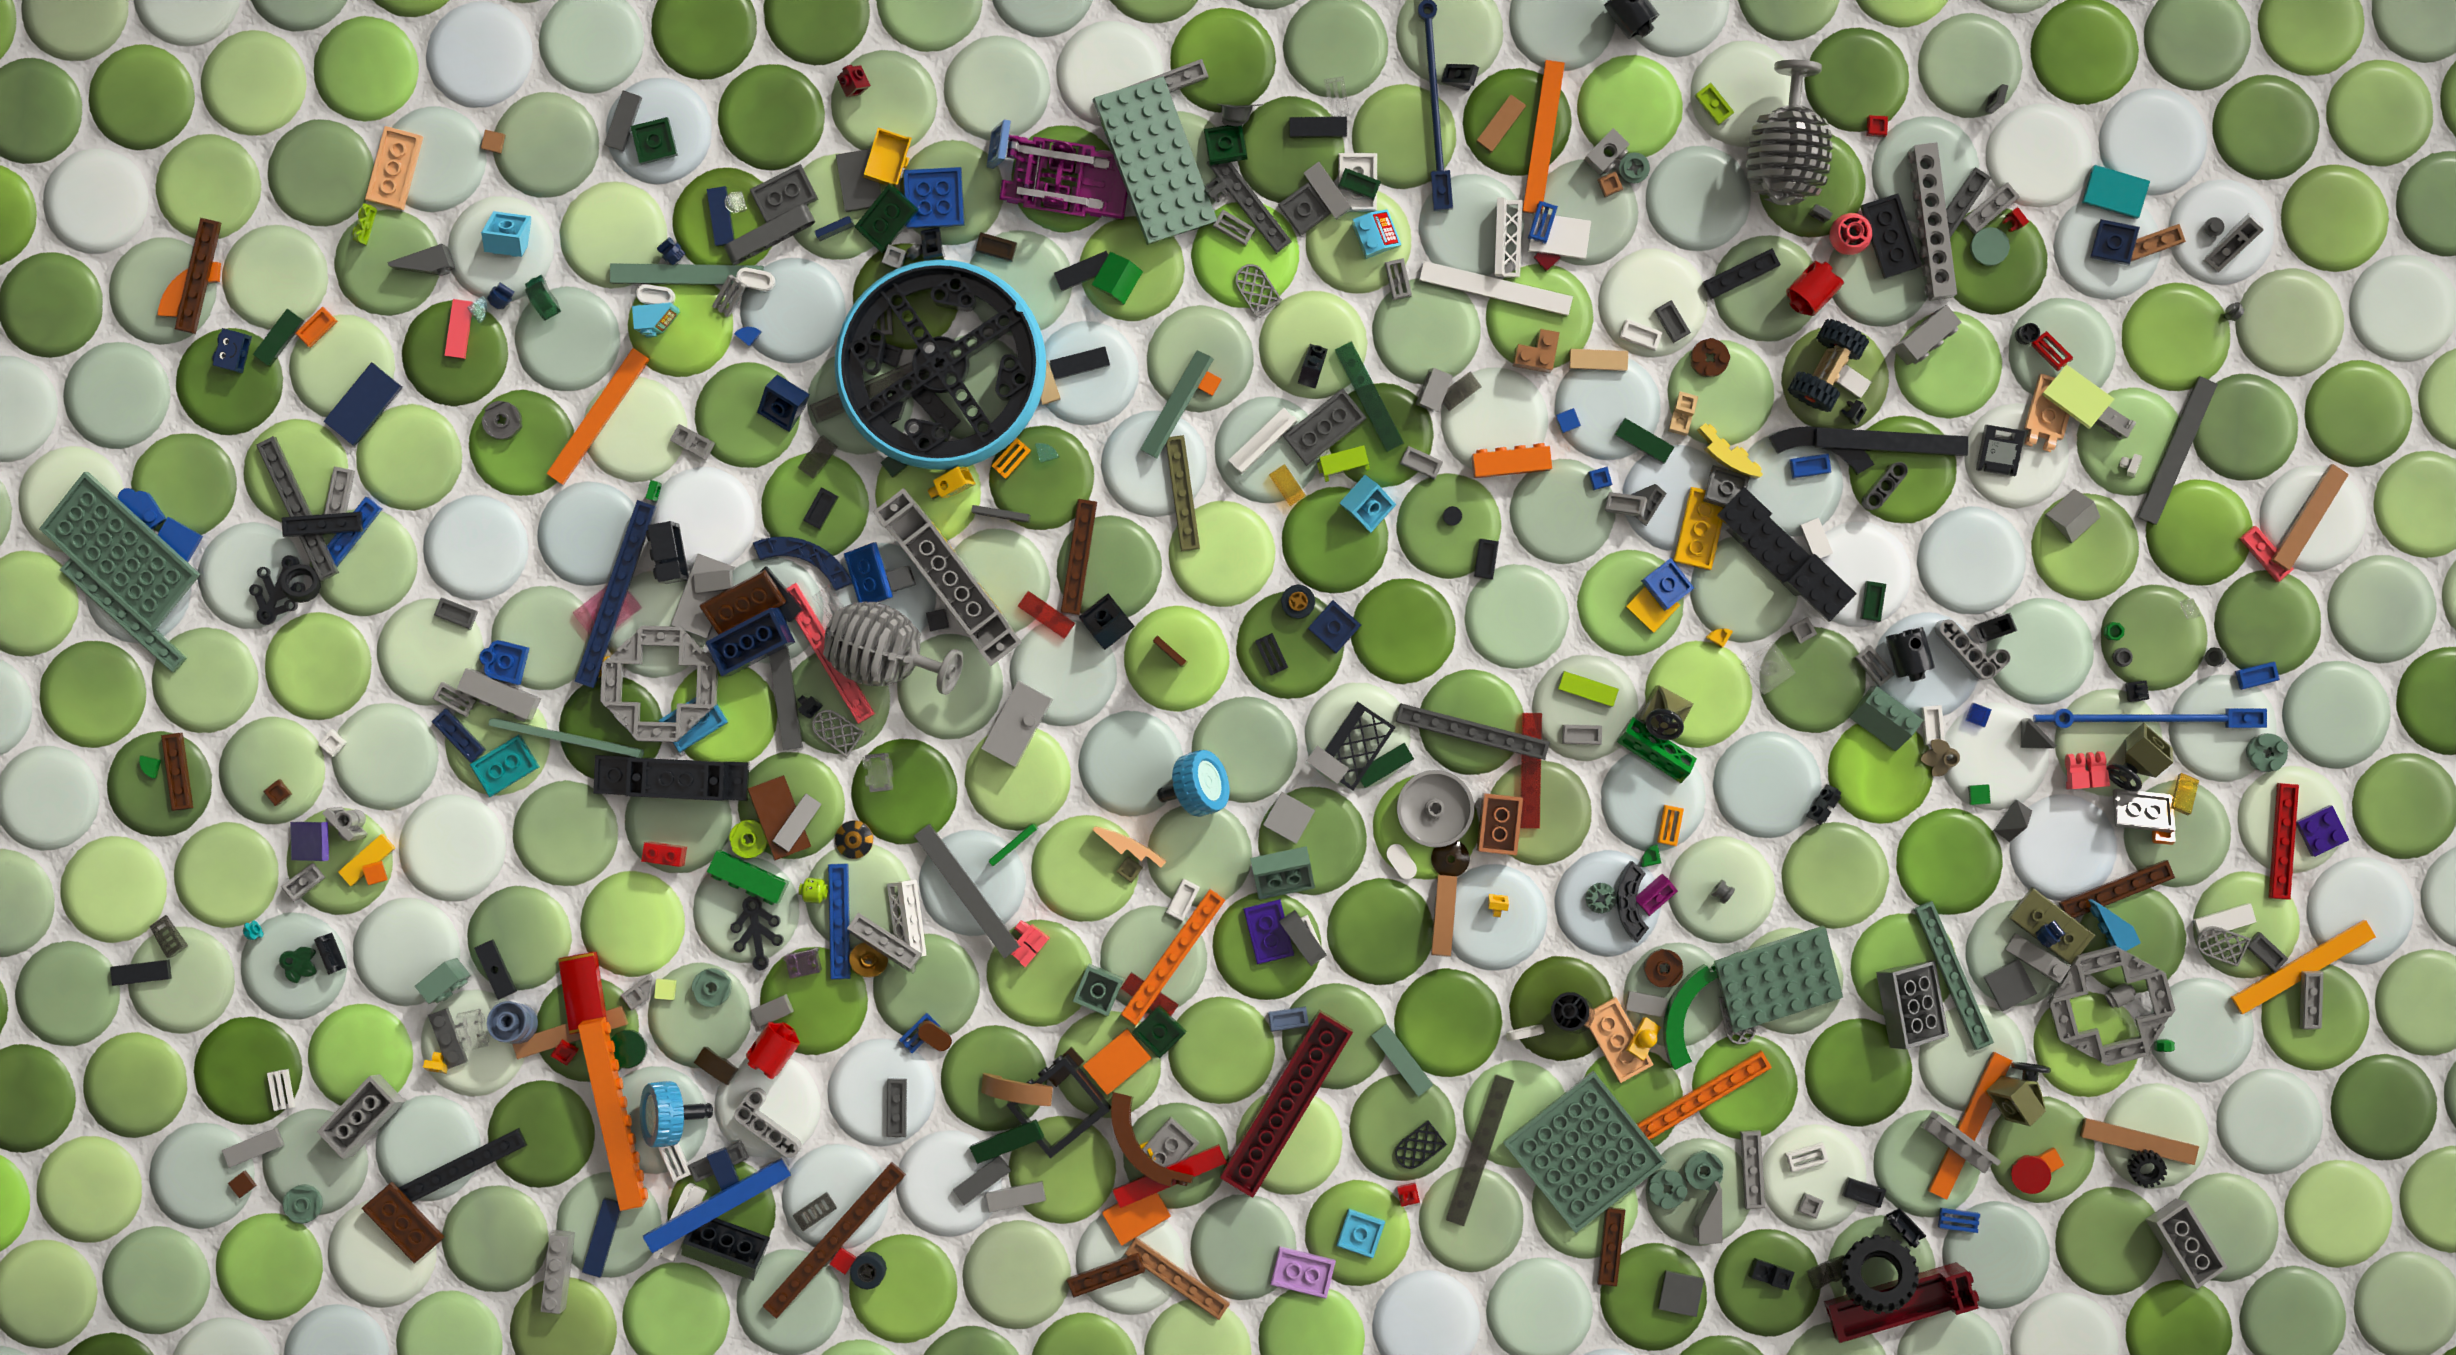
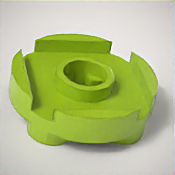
[729,820,768,858]

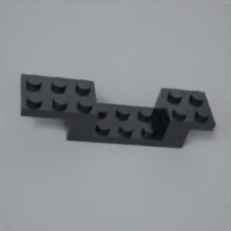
[1716,487,1857,622]
[593,755,750,801]

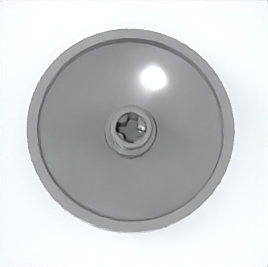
[1397,770,1474,847]

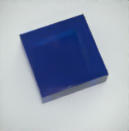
[1965,703,1992,727]

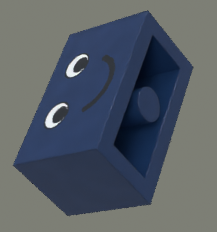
[212,328,252,373]

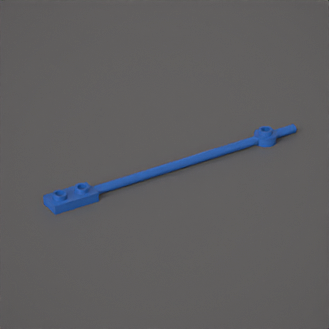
[2033,708,2267,728]

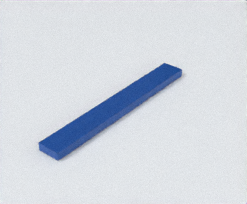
[643,1158,791,1253]

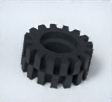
[2127,1149,2167,1188]

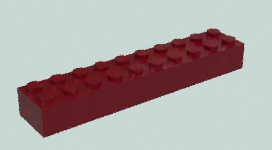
[1220,1009,1353,1198]

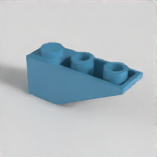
[2088,899,2141,951]

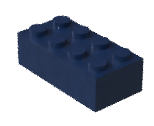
[706,608,795,676]

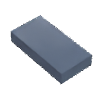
[1268,1006,1309,1032]

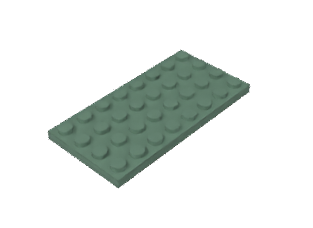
[1092,76,1217,245]
[39,472,201,632]

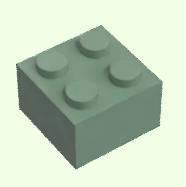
[415,958,471,1004]
[1073,963,1124,1016]

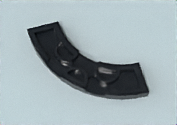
[1617,861,1649,943]

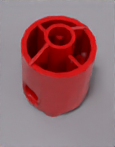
[1786,261,1844,316]
[746,1022,800,1079]

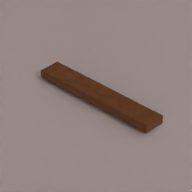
[175,218,222,334]
[1061,499,1098,615]
[2059,860,2175,918]

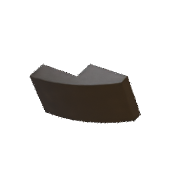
[694,1047,738,1085]

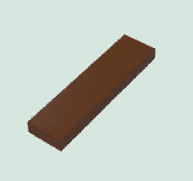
[161,733,193,811]
[1597,1207,1626,1287]
[1067,1253,1145,1298]

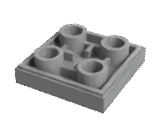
[1263,792,1315,844]

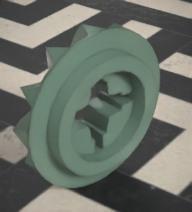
[1619,152,1650,183]
[1585,883,1617,914]

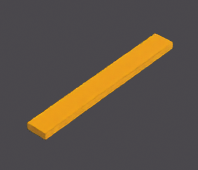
[2231,920,2376,1014]

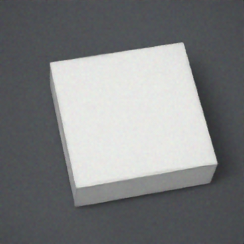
[318,730,347,757]

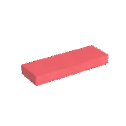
[445,299,474,359]
[2239,526,2294,582]

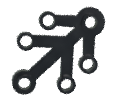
[249,555,306,625]
[730,896,784,971]

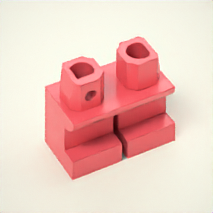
[1011,920,1050,967]

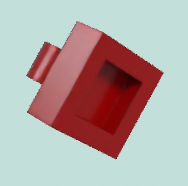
[2002,207,2029,232]
[1397,1182,1420,1207]

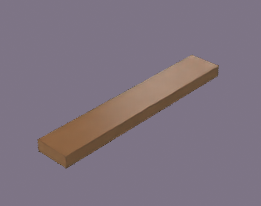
[2271,464,2349,571]
[512,1006,628,1059]
[2080,1117,2199,1165]
[1125,1237,1230,1320]

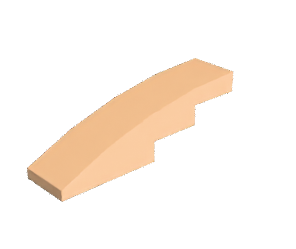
[1093,826,1166,867]

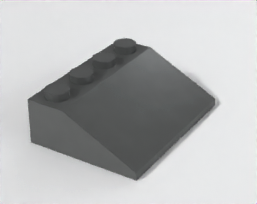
[1876,961,1949,1049]

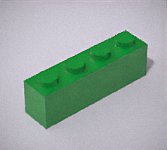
[707,850,790,905]

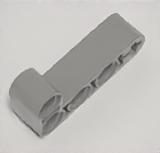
[1934,619,2011,679]
[734,1088,802,1158]

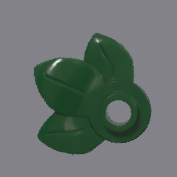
[279,947,317,983]

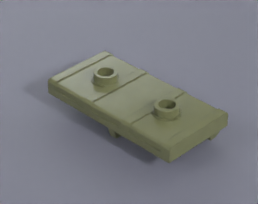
[2008,887,2095,965]

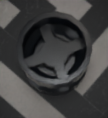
[2015,323,2040,345]

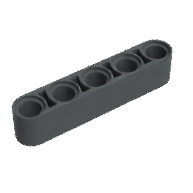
[724,204,815,265]

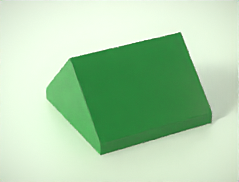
[1091,252,1143,305]

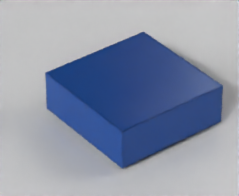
[1556,408,1581,433]
[1588,466,1613,491]

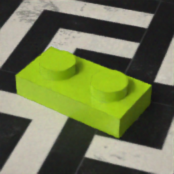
[1695,82,1734,126]

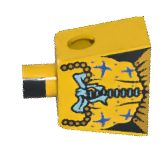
[928,466,976,500]

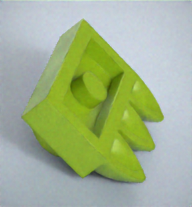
[352,203,377,245]

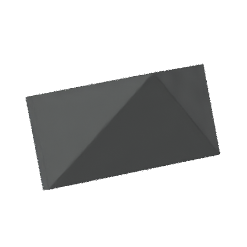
[1631,484,1667,526]
[2021,718,2057,748]
[1993,800,2032,842]

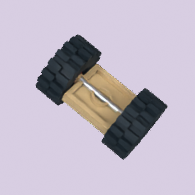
[1788,319,1869,412]

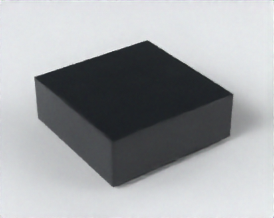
[926,609,950,632]

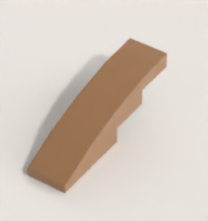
[1431,875,1457,957]

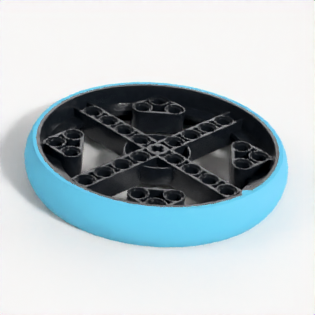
[835,260,1046,470]

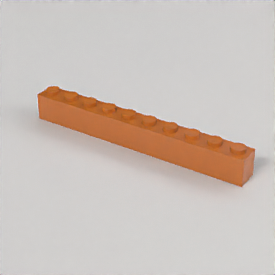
[578,1017,648,1211]

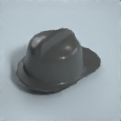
[1217,104,1263,126]

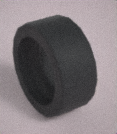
[280,564,321,603]

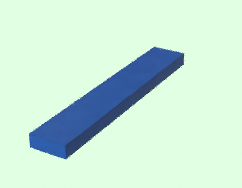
[828,864,851,979]

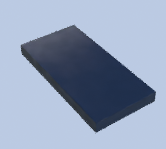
[323,362,403,446]

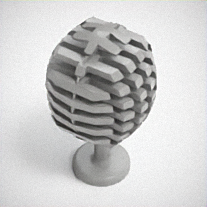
[1746,59,1832,206]
[823,602,964,695]

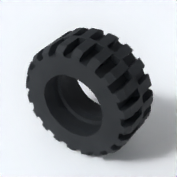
[1841,1235,1919,1314]

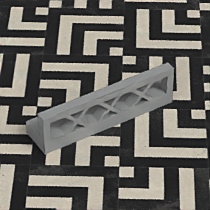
[847,913,922,974]
[1921,1111,2001,1174]

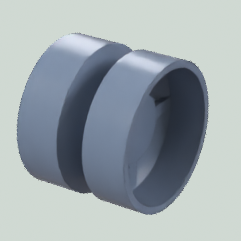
[487,1001,538,1044]

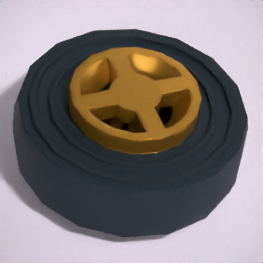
[1281,584,1315,619]

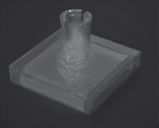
[1741,642,1796,695]

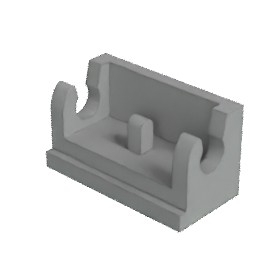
[1415,368,1453,412]
[2095,406,2136,440]

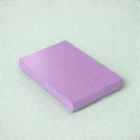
[1270,1246,1336,1299]

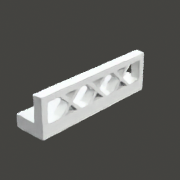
[1495,197,1523,278]
[1228,408,1297,475]
[887,879,926,957]
[652,1183,707,1261]

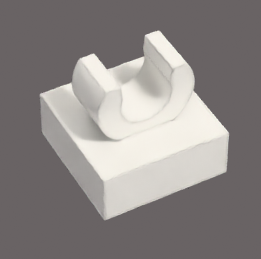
[2120,454,2142,478]

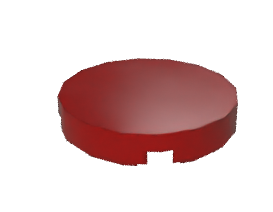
[2011,1155,2052,1194]

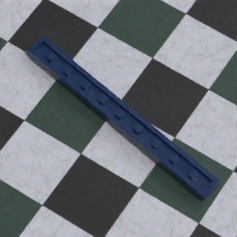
[575,500,657,688]

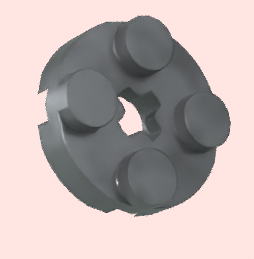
[482,401,522,440]

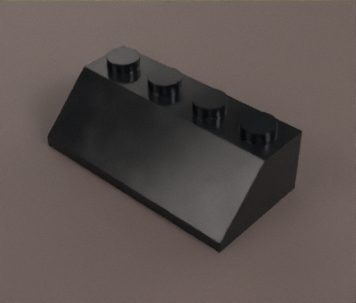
[681,1218,770,1281]

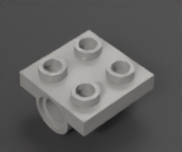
[322,807,368,842]

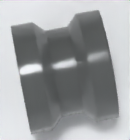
[1711,880,1735,904]

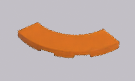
[158,262,221,317]

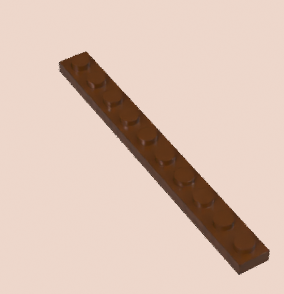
[763,1162,906,1319]

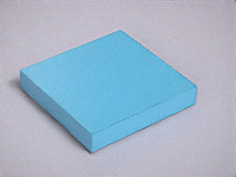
[1336,1209,1385,1258]

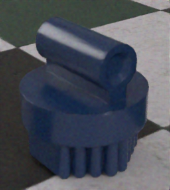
[657,237,685,265]
[487,282,515,309]
[2036,920,2065,948]

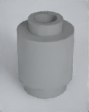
[2104,983,2136,1008]

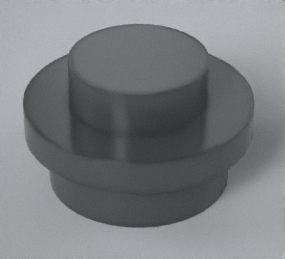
[2204,217,2224,237]
[906,243,923,260]
[2225,302,2244,321]
[2112,648,2133,667]

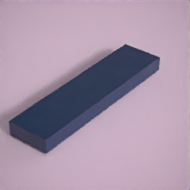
[582,1197,621,1278]

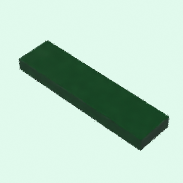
[969,1119,1044,1164]

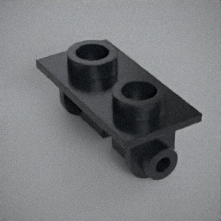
[1806,784,1841,825]
[314,932,347,975]
[1886,1208,1926,1248]

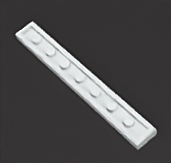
[1419,261,1573,316]

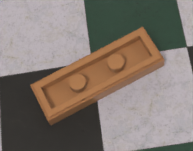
[1476,94,1526,153]
[2131,224,2186,262]

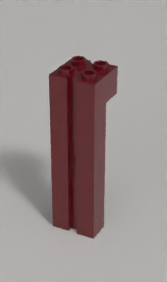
[1824,1262,1979,1343]

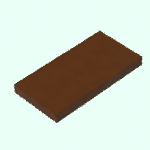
[699,570,786,635]
[747,775,811,861]
[361,1182,444,1264]

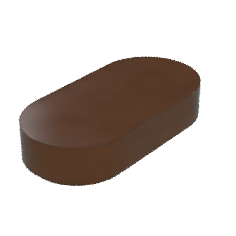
[917,1021,952,1051]

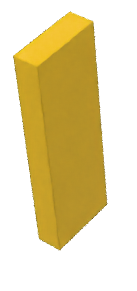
[338,834,395,886]

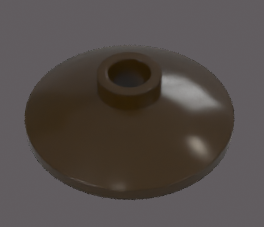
[1431,841,1470,877]

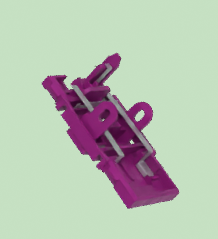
[999,134,1128,220]

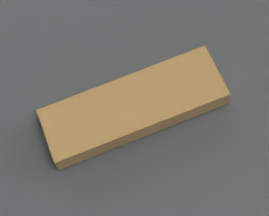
[1569,349,1628,371]

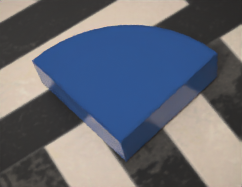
[734,327,762,346]

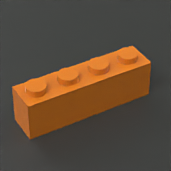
[1472,443,1552,478]

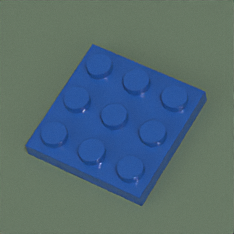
[904,167,965,229]

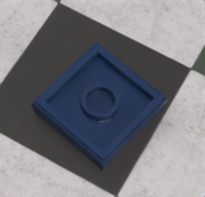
[2090,219,2140,266]
[1307,600,1361,653]

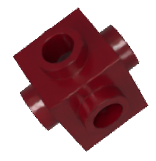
[837,65,871,97]

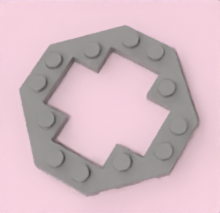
[600,626,718,742]
[2048,945,2175,1066]

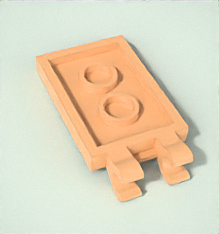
[2024,374,2070,452]

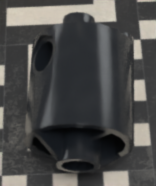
[1604,0,1660,39]
[1886,627,1935,682]
[1551,992,1595,1034]

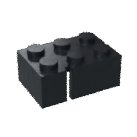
[646,521,689,584]

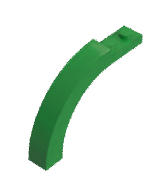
[1663,952,1738,1070]

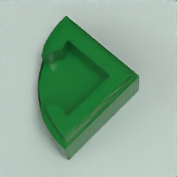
[139,755,161,779]
[1641,844,1661,867]

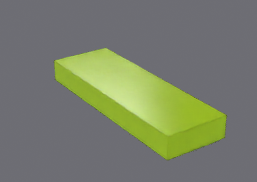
[1558,671,1619,707]

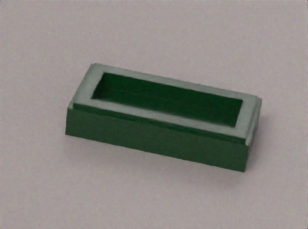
[1338,168,1381,200]
[1860,581,1887,622]

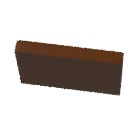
[1153,635,1188,667]

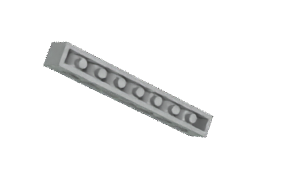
[1908,142,1957,301]

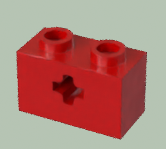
[641,841,687,867]

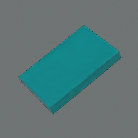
[2082,165,2150,219]
[470,735,540,797]

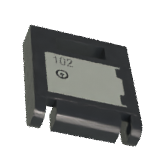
[1976,425,2026,477]

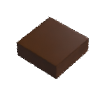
[263,779,292,806]
[228,1170,257,1198]

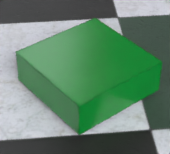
[646,480,662,502]
[1968,784,1991,805]

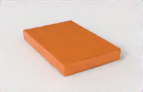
[1083,1028,1152,1095]
[1102,1193,1171,1246]

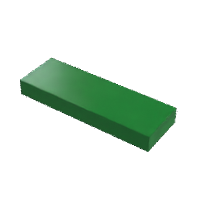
[989,823,1039,866]

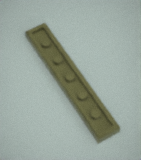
[1166,435,1200,552]

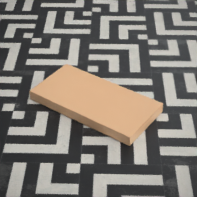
[365,126,423,210]
[1589,997,1654,1083]

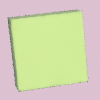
[654,979,677,1000]

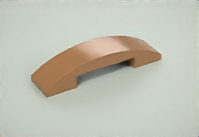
[981,1073,1053,1106]

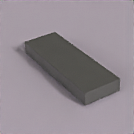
[604,90,642,152]
[971,505,1031,523]
[886,1078,907,1137]
[688,1141,749,1183]
[953,1155,1011,1205]

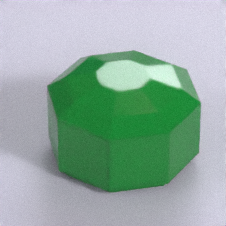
[2104,622,2125,641]
[2154,1039,2175,1052]

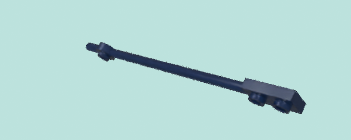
[1418,0,1453,211]

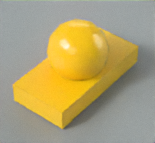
[1626,1017,1661,1061]

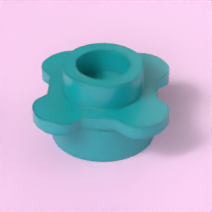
[243,920,264,940]

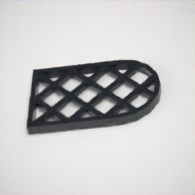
[1395,1120,1447,1169]

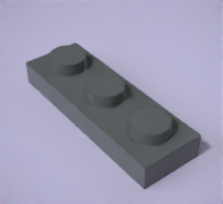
[428,1008,468,1069]

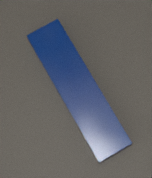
[327,497,383,567]

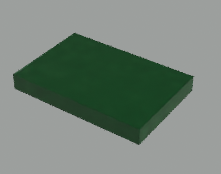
[854,183,919,253]

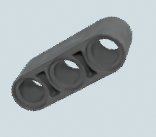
[1861,462,1908,510]
[1279,910,1327,966]

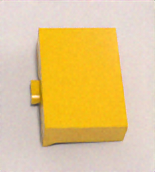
[863,127,912,187]

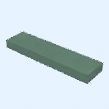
[1371,1023,1433,1097]

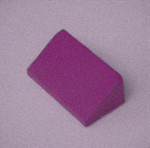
[1636,874,1678,916]

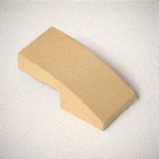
[1041,360,1061,405]
[1668,391,1698,436]

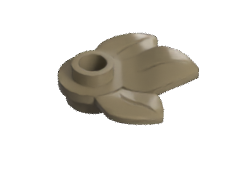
[1920,739,1960,776]

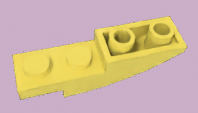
[1697,423,1763,479]

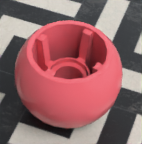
[1829,213,1872,255]

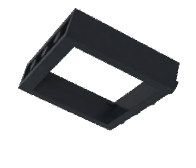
[1007,1054,1111,1159]

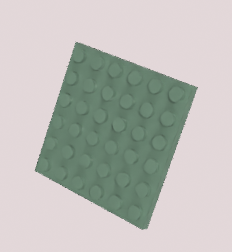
[1503,1071,1667,1233]

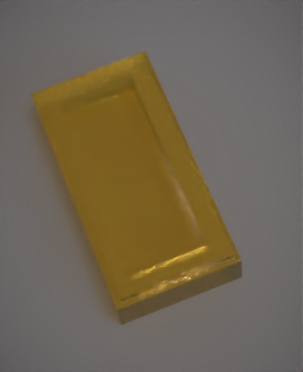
[1269,464,1306,507]
[2170,773,2199,816]

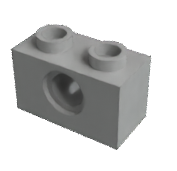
[1584,128,1630,175]

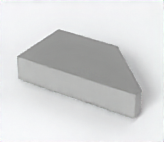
[620,974,652,1011]

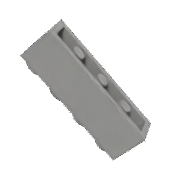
[457,668,542,722]
[541,1230,575,1314]

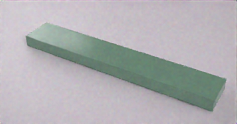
[1140,350,1214,459]

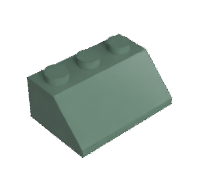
[1849,686,1924,751]
[1250,846,1315,900]

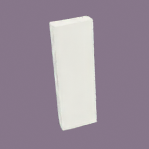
[2193,903,2256,939]

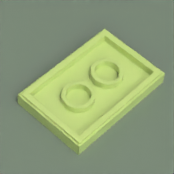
[2042,365,2114,429]

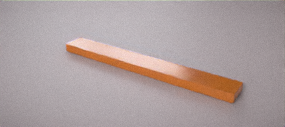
[1522,60,1565,214]
[546,348,650,485]
[1120,889,1225,1026]
[1637,1050,1772,1140]
[1928,1052,2013,1200]

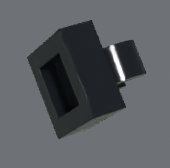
[1841,400,1867,426]
[2125,680,2149,702]
[798,695,823,719]

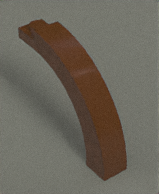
[1111,1092,1194,1187]

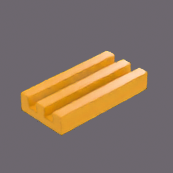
[992,438,1031,479]
[1657,805,1684,846]

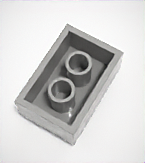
[1893,305,1962,365]

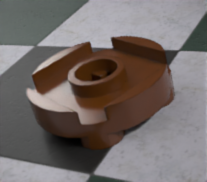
[1691,338,1730,377]
[1644,948,1684,988]

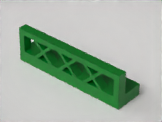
[1617,717,1697,783]

